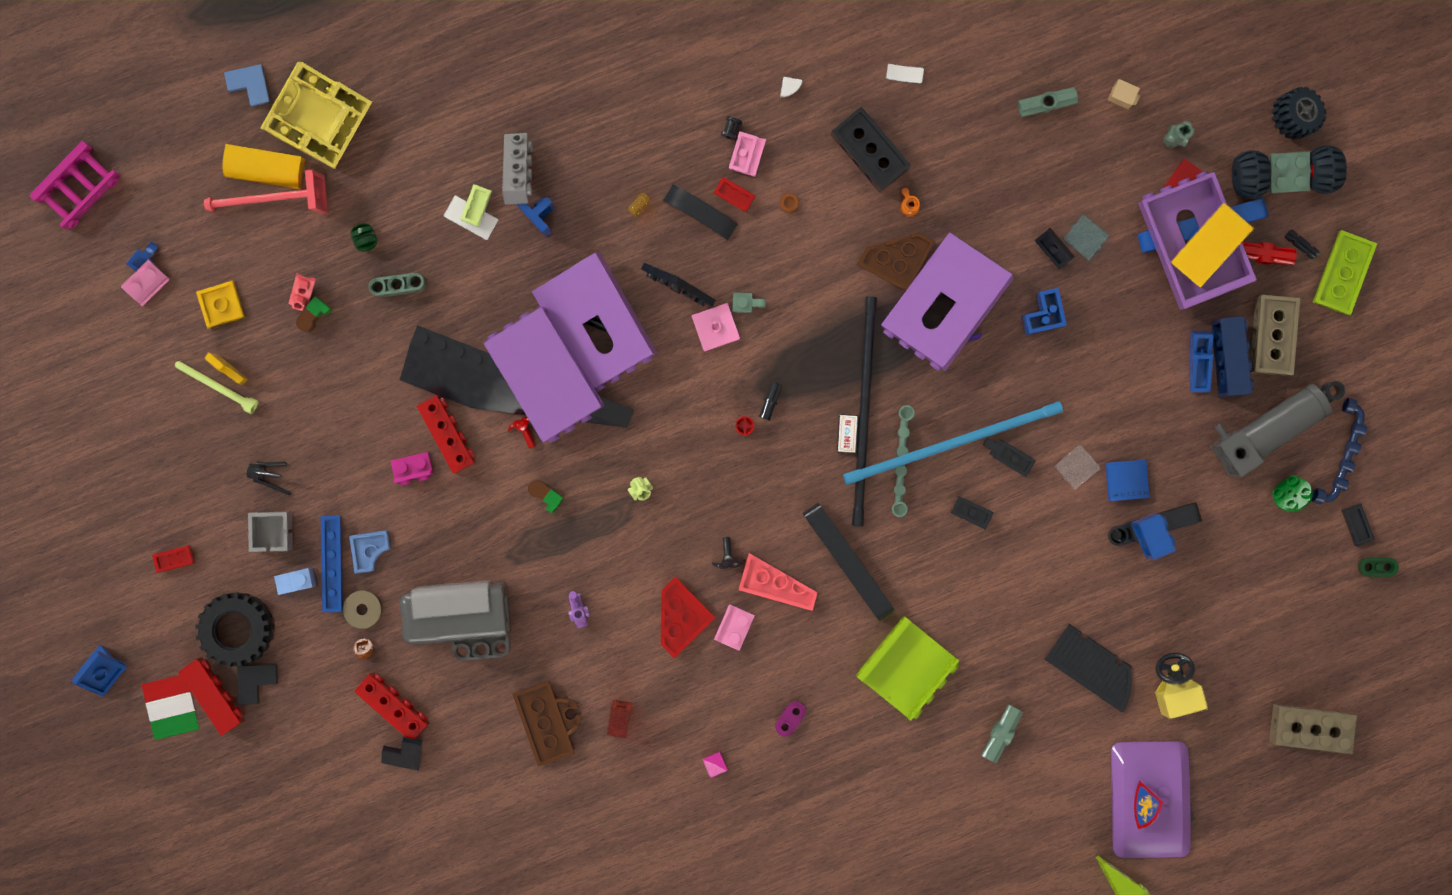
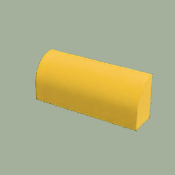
[223,144,305,190]

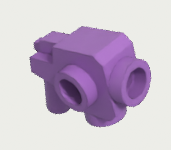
[569,591,590,628]

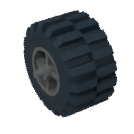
[1272,87,1326,140]

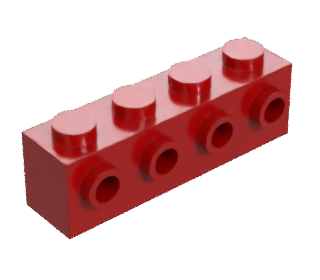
[416,395,476,474]
[178,657,245,736]
[354,672,430,739]

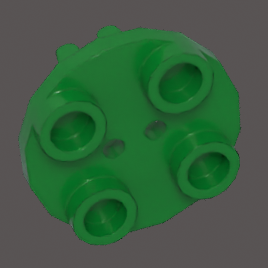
[1272,475,1313,512]

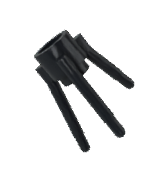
[247,461,291,495]

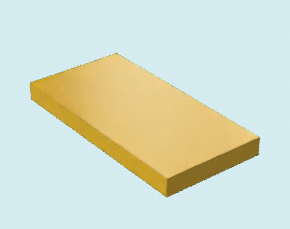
[1171,203,1254,288]

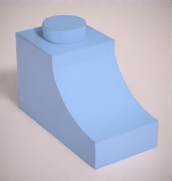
[274,567,317,595]

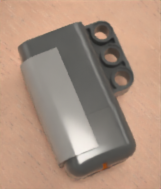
[399,580,511,661]

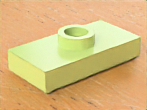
[460,184,492,227]

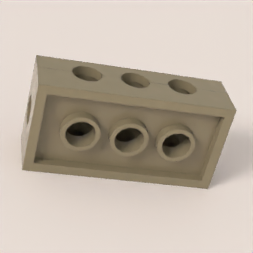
[1250,295,1300,376]
[1269,704,1357,754]

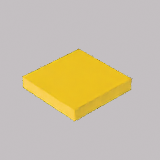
[196,280,245,329]

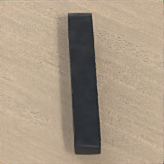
[802,503,895,621]

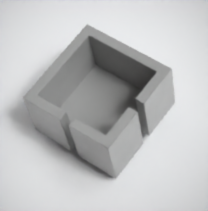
[248,512,293,552]

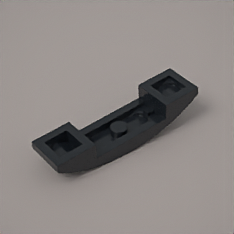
[663,184,738,241]

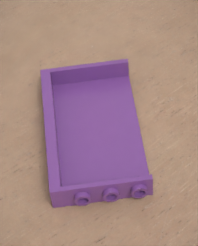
[483,307,605,443]

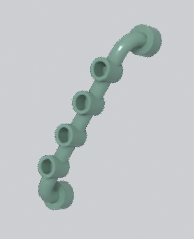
[891,405,915,517]

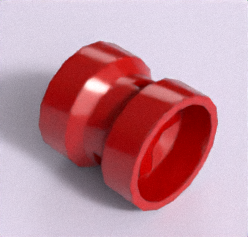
[735,416,754,436]

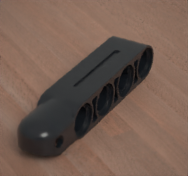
[1108,502,1202,546]

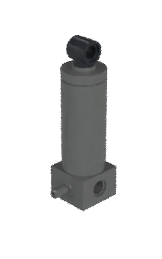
[1210,381,1345,478]

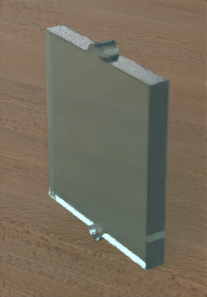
[1063,214,1109,260]

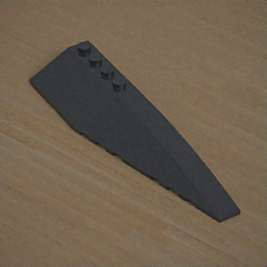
[400,325,634,428]

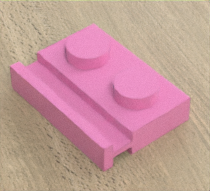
[729,132,766,177]
[121,259,170,306]
[714,604,755,651]

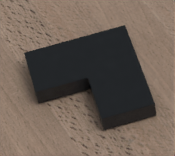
[237,664,278,705]
[381,737,423,771]

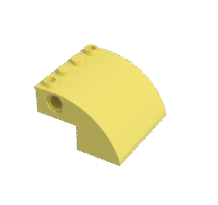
[260,62,372,169]

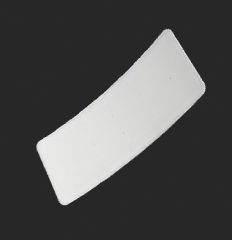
[886,64,924,83]

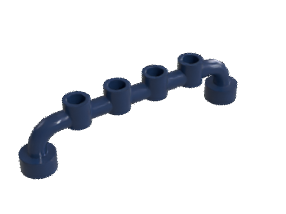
[1312,397,1367,505]

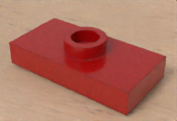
[713,177,756,213]
[152,545,195,573]

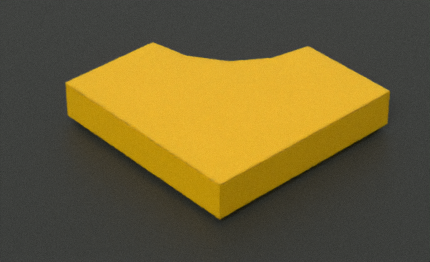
[205,353,248,385]

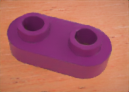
[775,701,806,737]

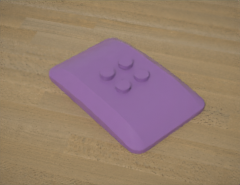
[1111,741,1190,858]

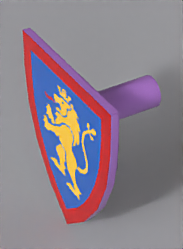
[1134,780,1168,829]

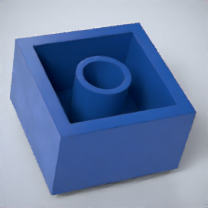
[1131,514,1176,560]

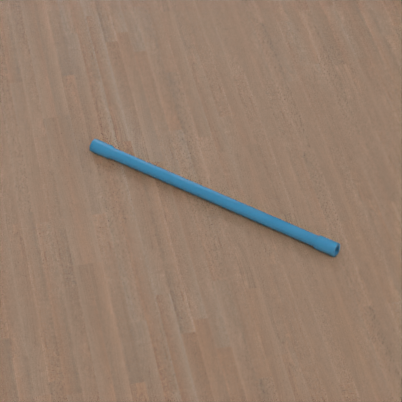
[843,401,1063,485]

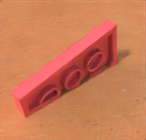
[738,553,818,611]

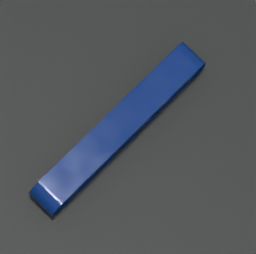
[1137,198,1269,253]

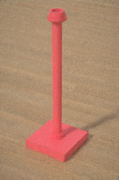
[204,170,328,214]

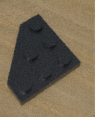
[641,263,716,307]

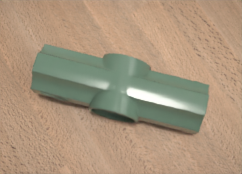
[1018,87,1078,118]
[1163,121,1194,150]
[981,704,1024,764]

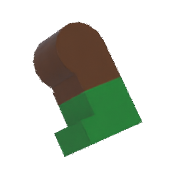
[296,297,333,332]
[528,481,564,514]

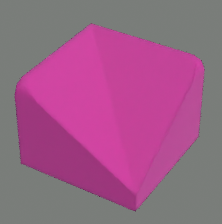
[703,751,728,778]

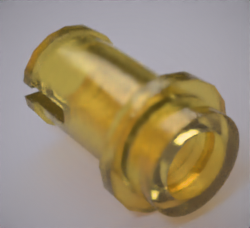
[627,192,651,217]

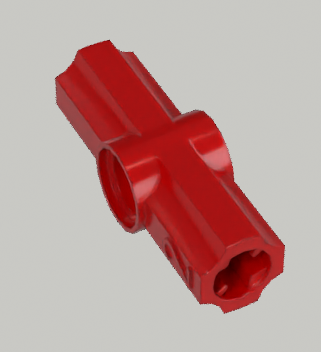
[1242,241,1297,266]

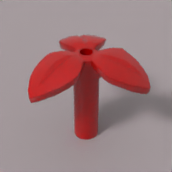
[507,416,536,448]

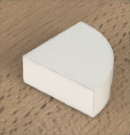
[780,77,802,97]

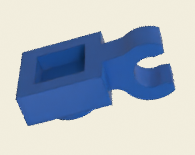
[126,241,158,271]

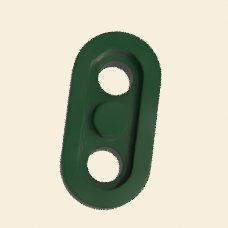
[1358,557,1399,577]

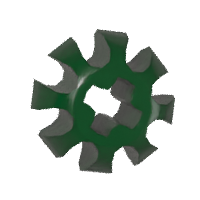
[350,223,378,252]

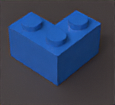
[1022,288,1067,335]

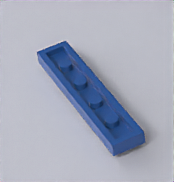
[321,516,343,612]

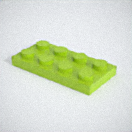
[1313,230,1377,316]

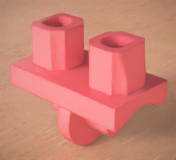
[288,273,316,311]

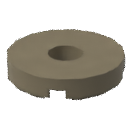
[343,590,382,629]

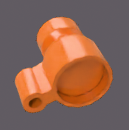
[900,188,920,217]

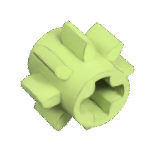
[628,477,653,501]

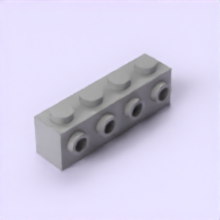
[503,133,533,205]

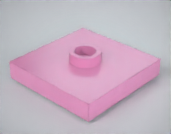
[691,303,740,352]

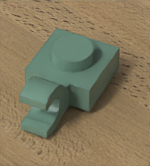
[733,293,766,313]

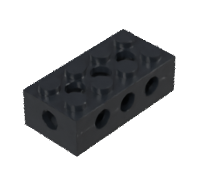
[831,106,911,193]

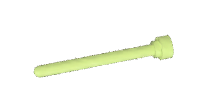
[175,361,259,414]

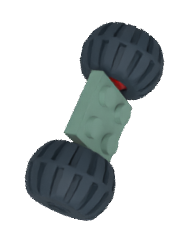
[1232,145,1347,199]

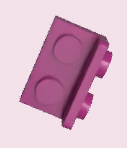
[391,452,434,486]

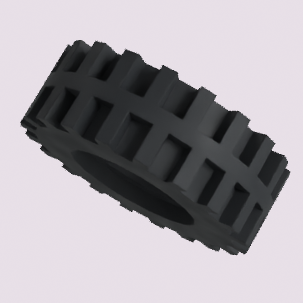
[195,592,275,667]

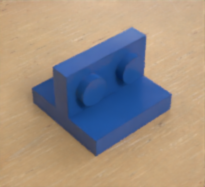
[517,197,555,237]
[71,645,127,697]

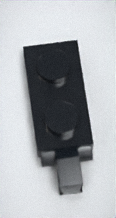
[983,438,1036,477]

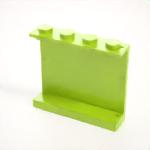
[856,616,959,721]

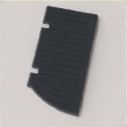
[1044,624,1132,712]

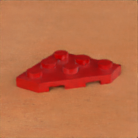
[661,576,716,658]

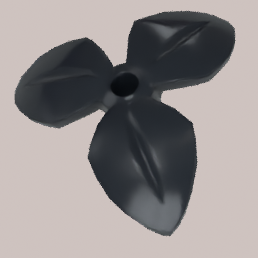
[712,537,745,569]

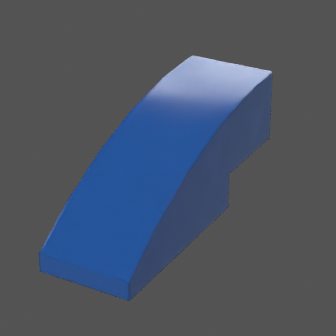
[1189,331,1214,392]

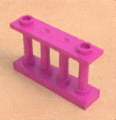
[29,141,121,230]

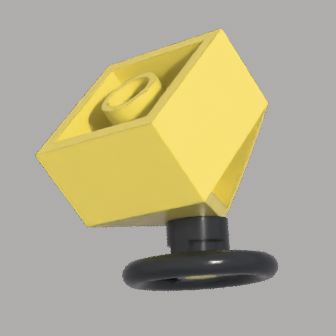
[1155,653,1208,719]

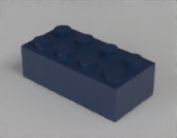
[1211,316,1254,398]

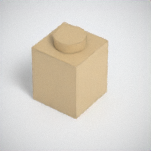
[1108,79,1140,109]

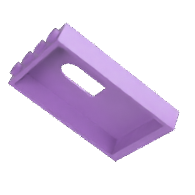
[1138,171,1256,310]
[881,232,1013,372]
[532,253,657,392]

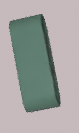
[368,273,427,297]

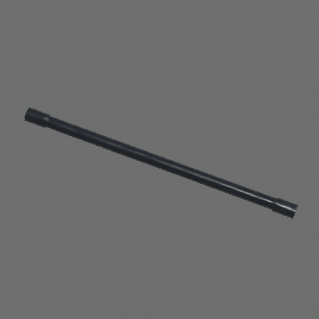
[852,297,877,527]

